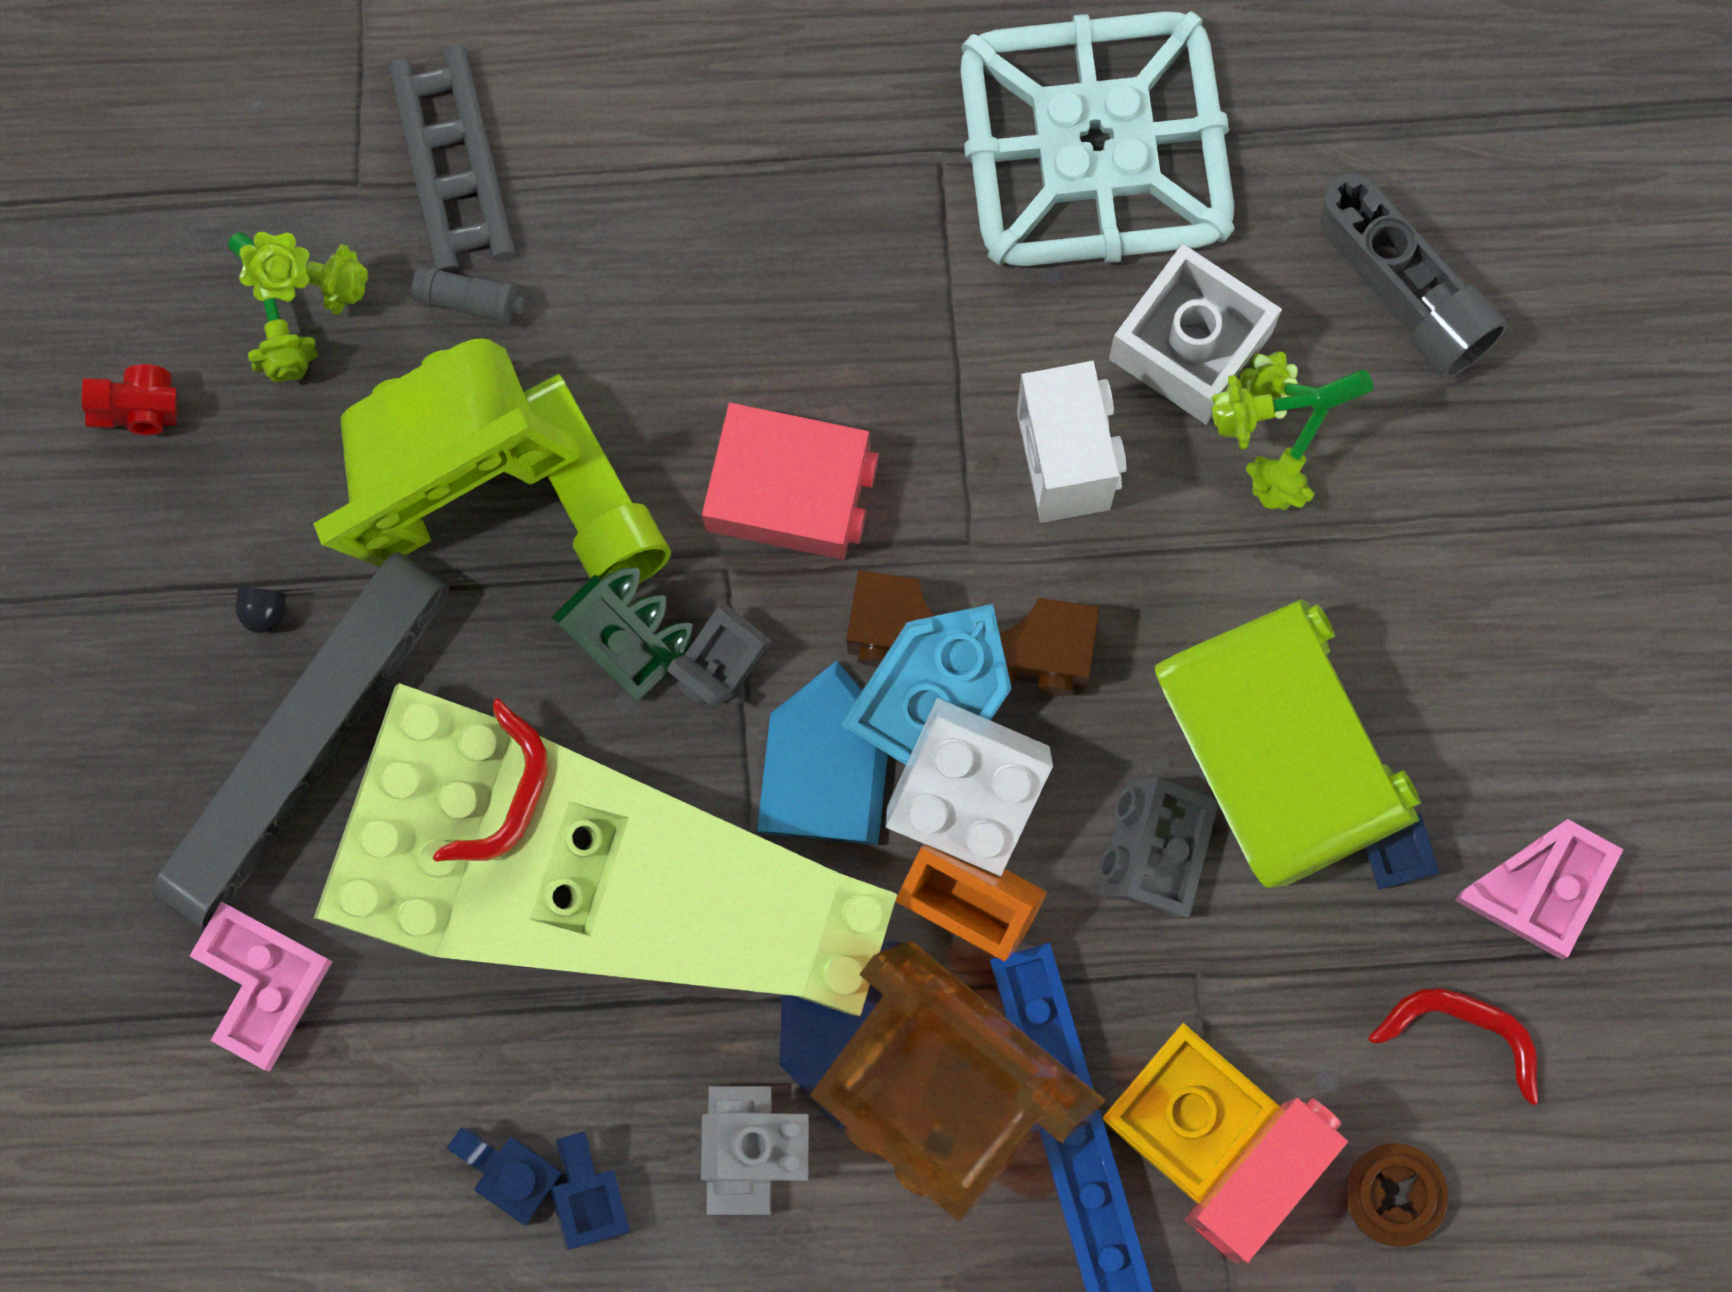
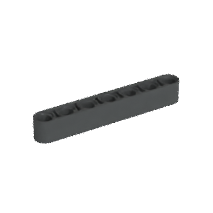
[151,552,450,930]

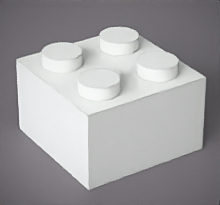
[1109,243,1282,424]
[1017,361,1126,523]
[886,698,1053,876]

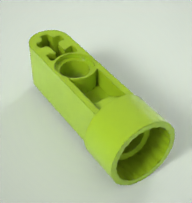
[524,374,671,584]

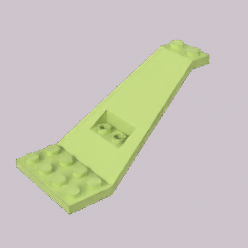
[314,683,897,1016]

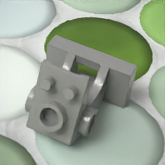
[701,1086,809,1215]

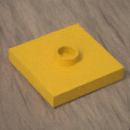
[1102,1023,1280,1204]

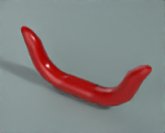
[433,698,548,862]
[1368,988,1539,1105]

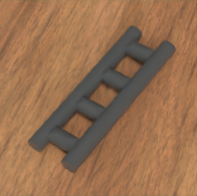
[388,44,516,274]

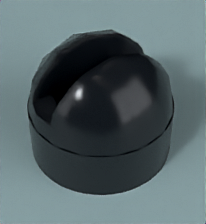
[235,587,286,633]

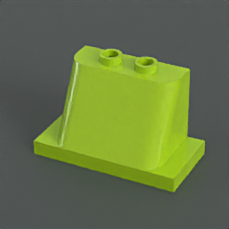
[313,339,581,567]

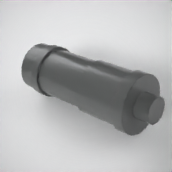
[411,267,525,325]

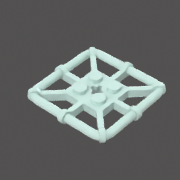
[960,11,1234,266]

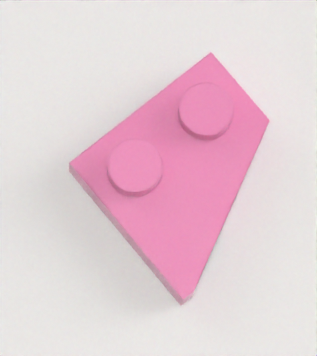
[1455,819,1624,960]

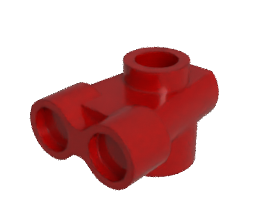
[82,364,178,436]

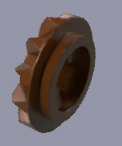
[1345,1143,1448,1247]

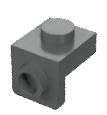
[667,604,772,706]

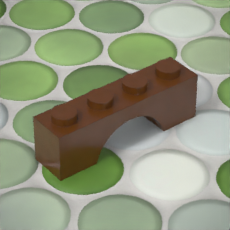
[846,570,1099,696]

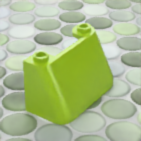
[1155,599,1421,889]

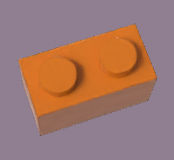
[895,844,1047,962]

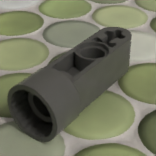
[1320,173,1509,380]

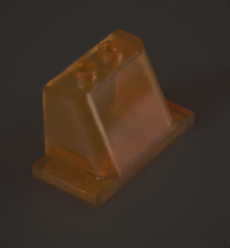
[810,940,1106,1222]

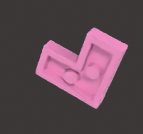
[190,902,333,1072]

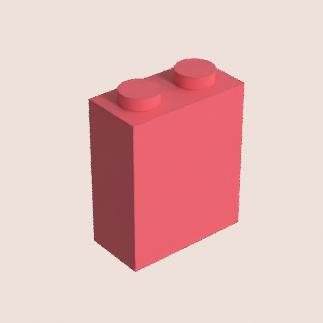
[702,402,879,560]
[1184,1098,1348,1263]

